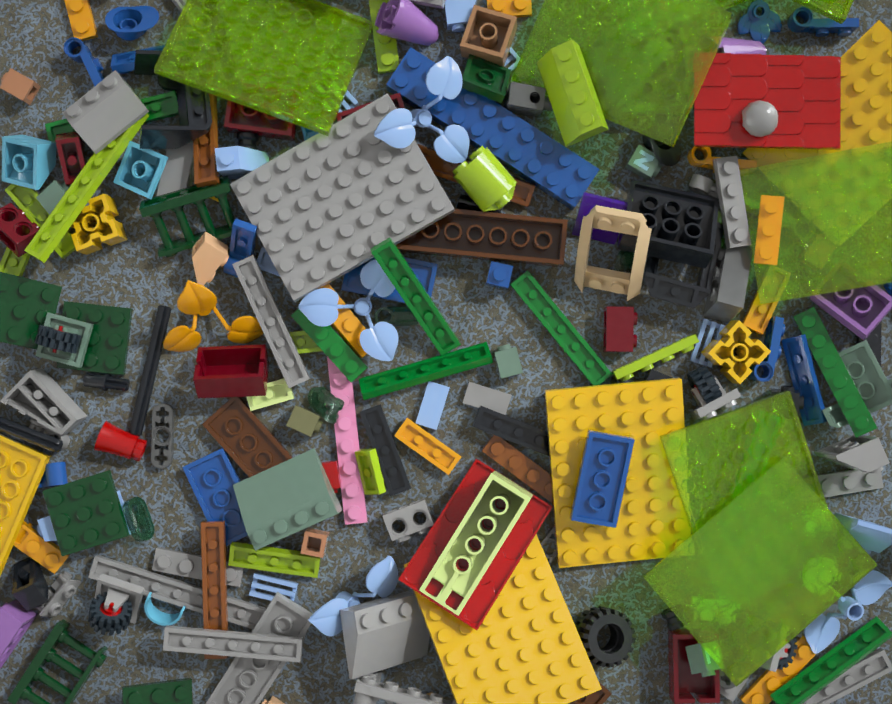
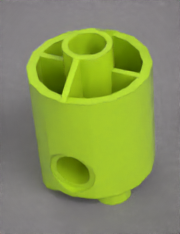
[452,145,517,212]

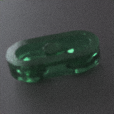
[123,497,155,542]

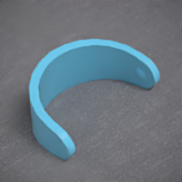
[144,592,186,626]

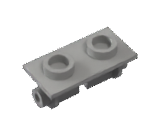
[37,571,81,617]

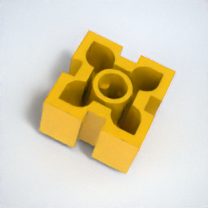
[71,194,128,255]
[701,320,771,384]

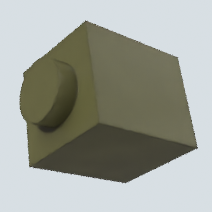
[286,405,323,437]

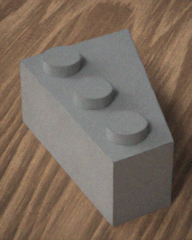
[0,368,87,435]

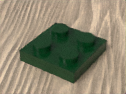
[462,54,511,103]

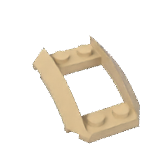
[574,205,652,301]

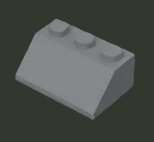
[62,70,149,154]
[815,435,890,474]

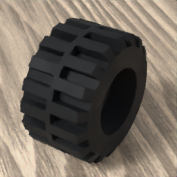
[575,606,636,668]

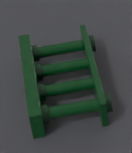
[139,175,244,257]
[7,619,108,704]

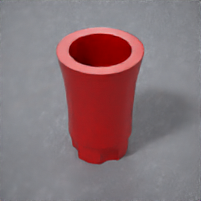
[94,421,147,461]

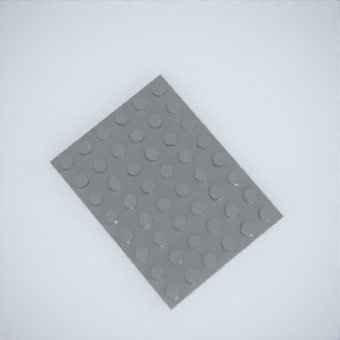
[230,93,455,302]

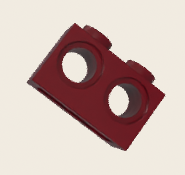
[0,203,40,258]

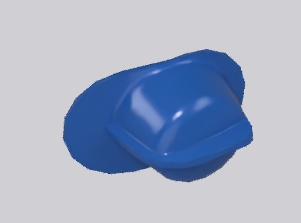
[105,6,159,41]

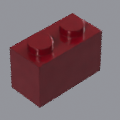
[55,131,86,185]
[603,306,637,352]

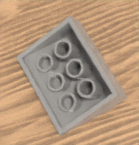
[340,590,430,680]

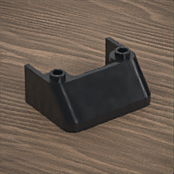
[134,50,212,149]

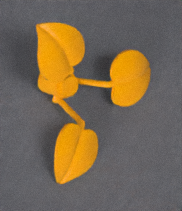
[163,280,263,352]

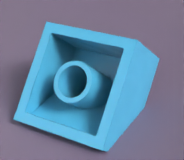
[2,135,57,190]
[113,141,169,200]

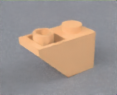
[192,231,229,286]

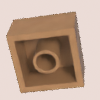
[460,5,517,67]

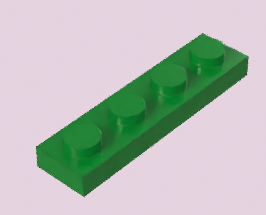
[291,309,368,383]

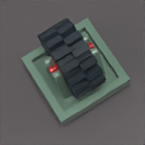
[35,312,94,368]

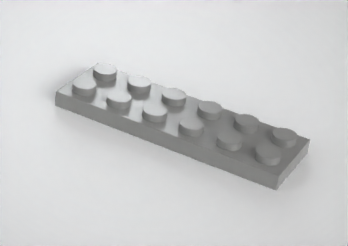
[206,592,313,704]

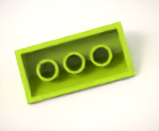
[537,39,609,147]

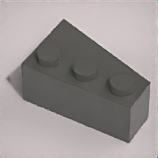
[702,243,753,323]

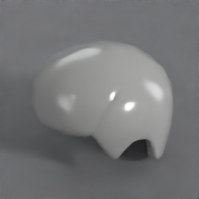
[742,100,778,137]

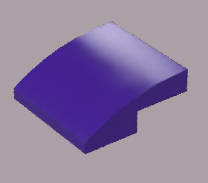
[572,192,627,245]

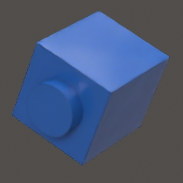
[486,261,513,290]

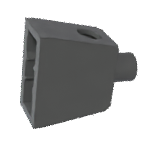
[504,82,553,117]

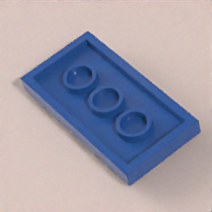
[341,257,438,304]
[570,430,634,528]
[182,448,248,546]

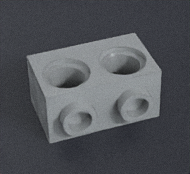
[382,498,434,543]

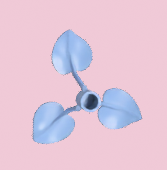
[374,56,469,163]
[299,260,398,361]
[308,555,398,636]
[801,557,892,654]

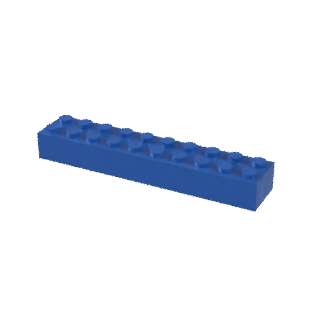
[386,47,600,211]

